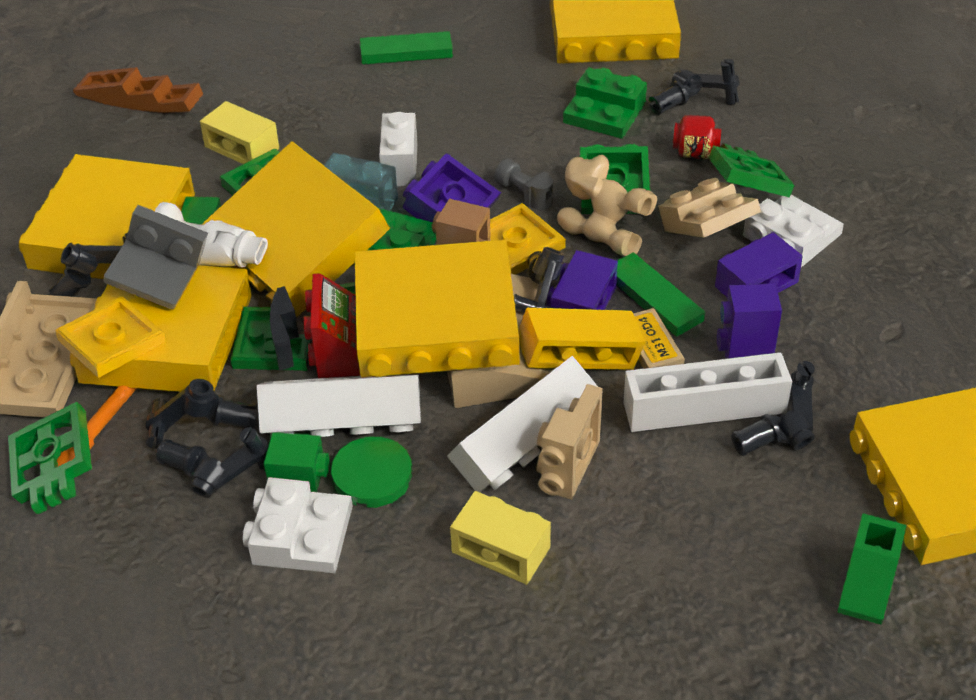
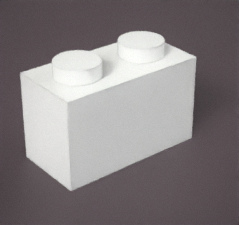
[380,112,417,186]

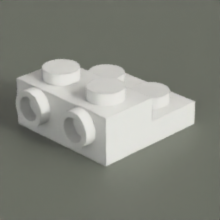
[743,195,844,267]
[243,477,353,573]

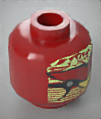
[673,115,721,159]

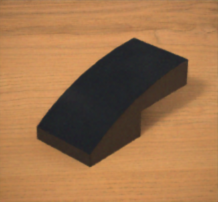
[270,286,299,370]

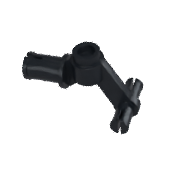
[649,59,740,115]
[48,233,128,297]
[514,247,564,313]
[731,361,815,457]
[145,379,258,449]
[156,427,269,498]

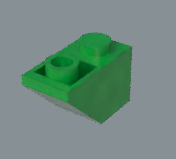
[837,513,907,625]

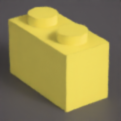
[200,101,279,164]
[450,491,551,585]

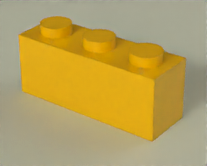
[518,308,646,370]

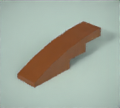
[73,67,204,112]

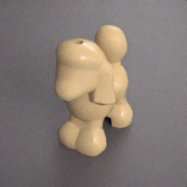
[557,155,657,256]

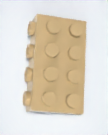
[0,281,97,417]

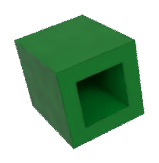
[264,432,329,492]

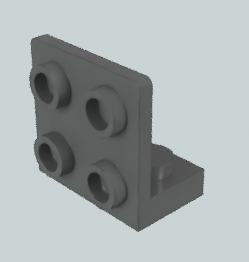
[103,205,208,309]

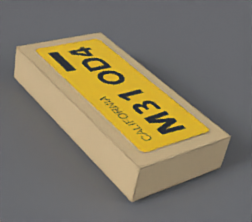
[633,308,685,369]

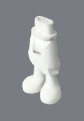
[155,202,268,267]

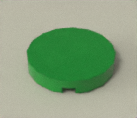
[331,437,413,508]

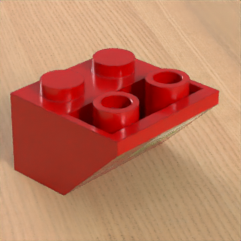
[304,273,361,378]

